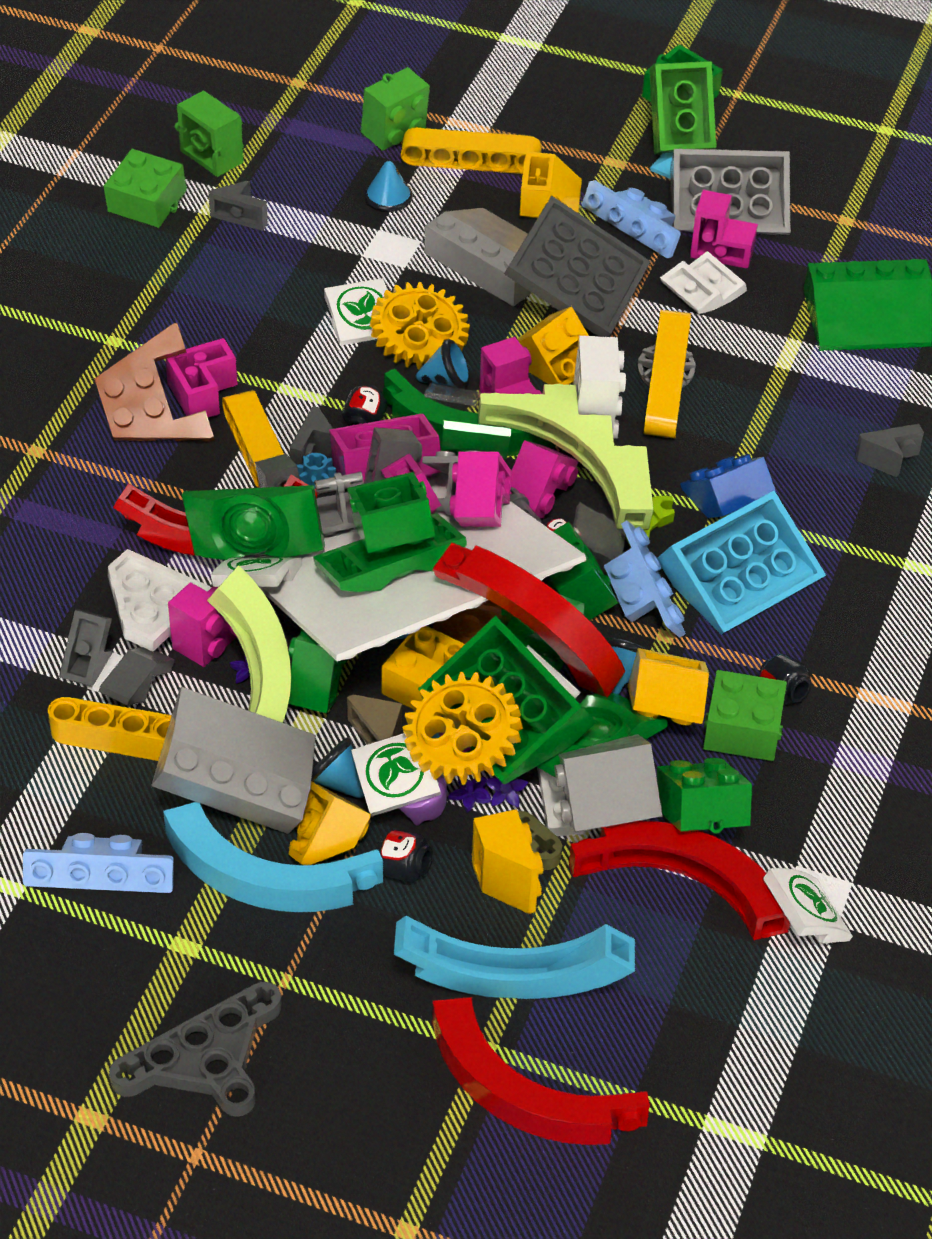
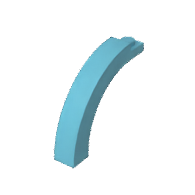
[163,802,383,912]
[394,916,635,999]

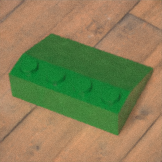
[804,259,932,351]
[418,616,596,785]

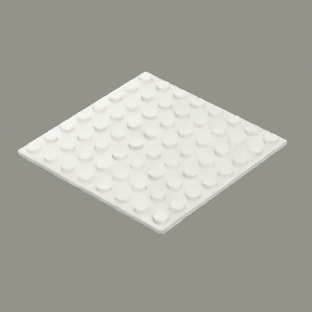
[240,472,586,661]

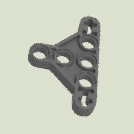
[109,982,282,1116]

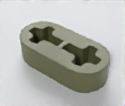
[518,811,562,870]

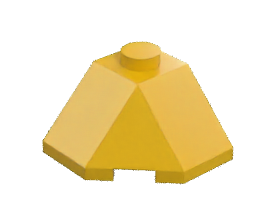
[289,781,371,865]

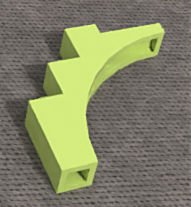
[478,384,653,529]

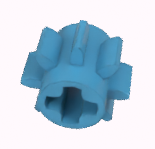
[297,453,336,489]

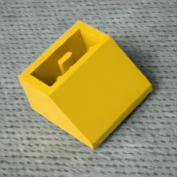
[520,152,582,218]
[517,307,589,385]
[382,626,465,709]
[628,648,709,725]
[472,809,543,914]

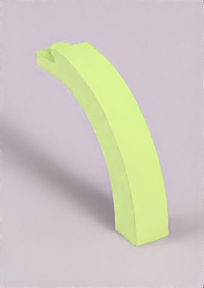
[207,565,291,723]

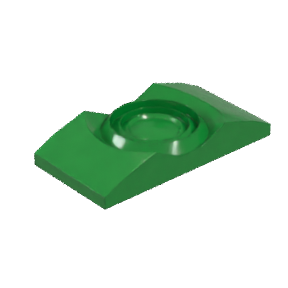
[441,421,511,462]
[182,485,325,560]
[313,513,467,592]
[536,693,667,777]

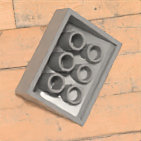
[671,149,790,235]
[424,208,532,307]
[151,686,316,834]

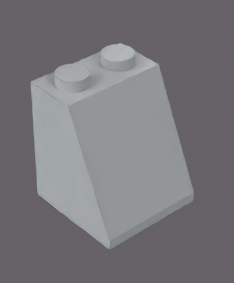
[554,734,662,832]

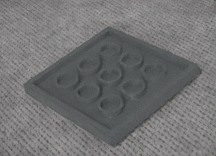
[504,196,651,337]

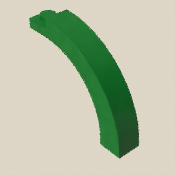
[383,368,557,456]

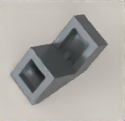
[98,647,175,706]

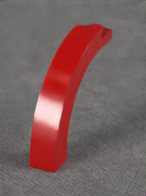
[113,474,318,556]
[433,543,626,698]
[569,821,790,941]
[432,997,650,1145]

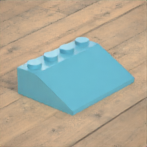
[657,491,826,635]

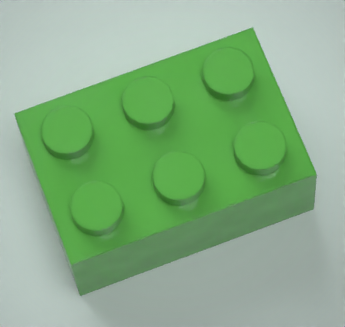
[649,61,716,155]

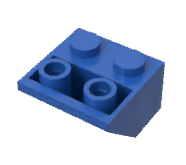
[680,454,777,518]

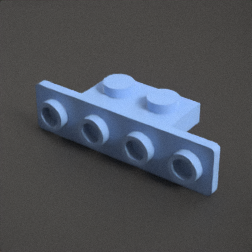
[582,180,681,258]
[604,520,686,638]
[23,833,174,893]

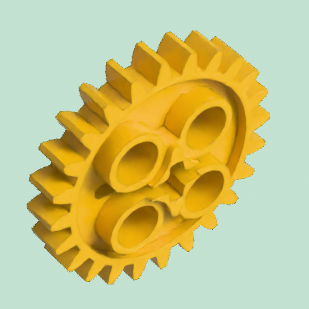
[370,282,470,370]
[403,672,523,785]

